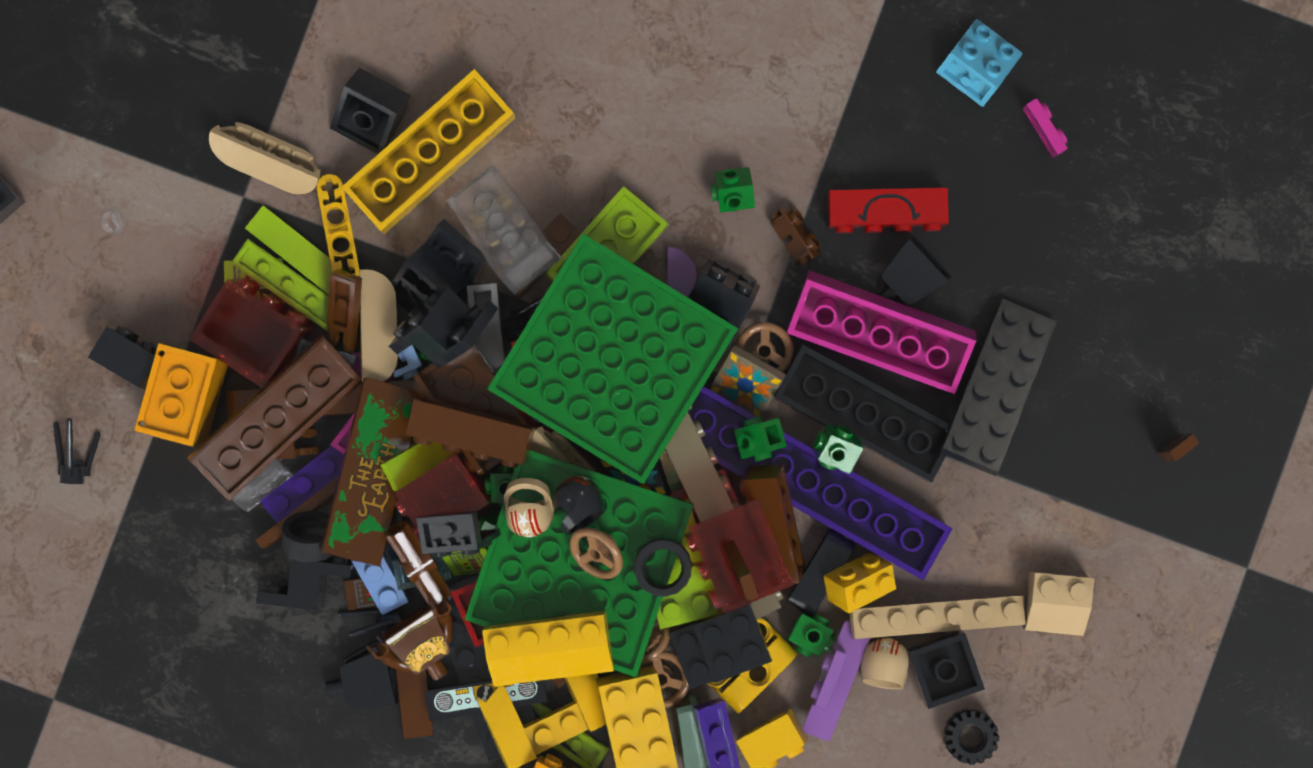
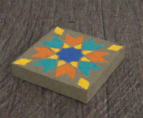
[709,345,786,417]

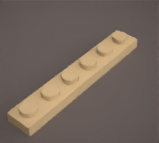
[850,595,1026,639]

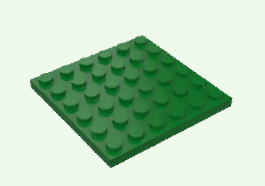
[487,233,738,484]
[464,450,694,677]

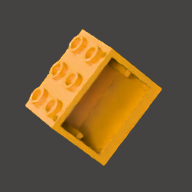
[134,343,229,447]

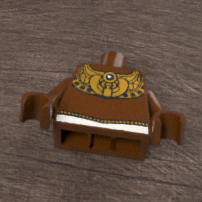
[366,595,453,680]

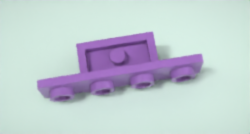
[802,621,870,741]

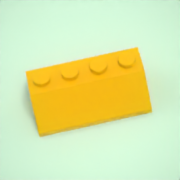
[482,611,614,686]

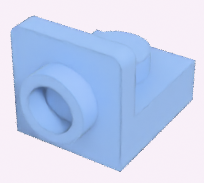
[393,345,425,380]

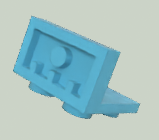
[936,19,1022,107]

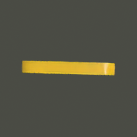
[317,174,359,277]

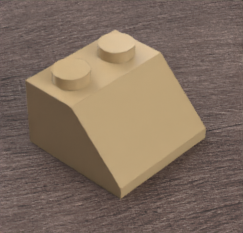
[1024,571,1094,636]

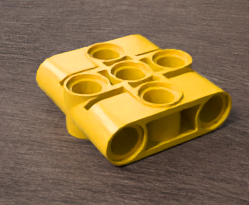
[707,592,798,714]

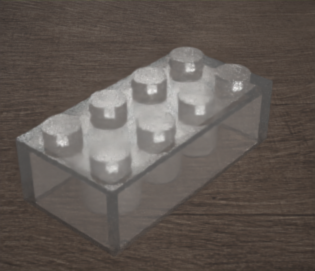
[446,165,562,295]

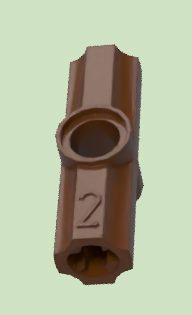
[384,520,451,607]

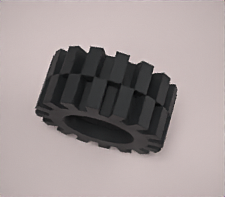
[943,709,999,765]

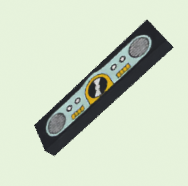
[425,680,548,721]

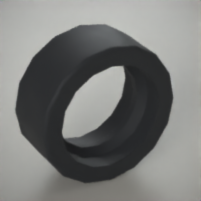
[281,511,333,562]
[634,538,692,597]

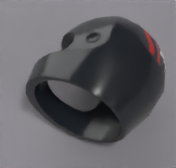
[553,476,605,536]

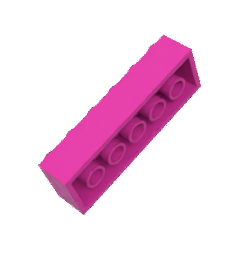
[787,270,976,394]

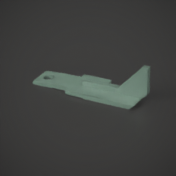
[676,691,707,768]

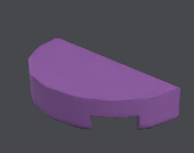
[667,246,697,297]

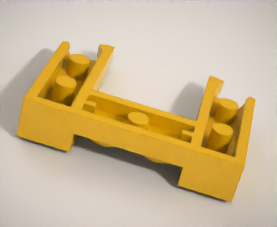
[477,673,606,768]

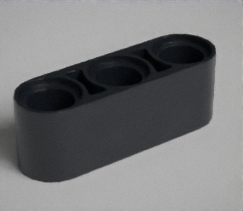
[786,529,856,617]

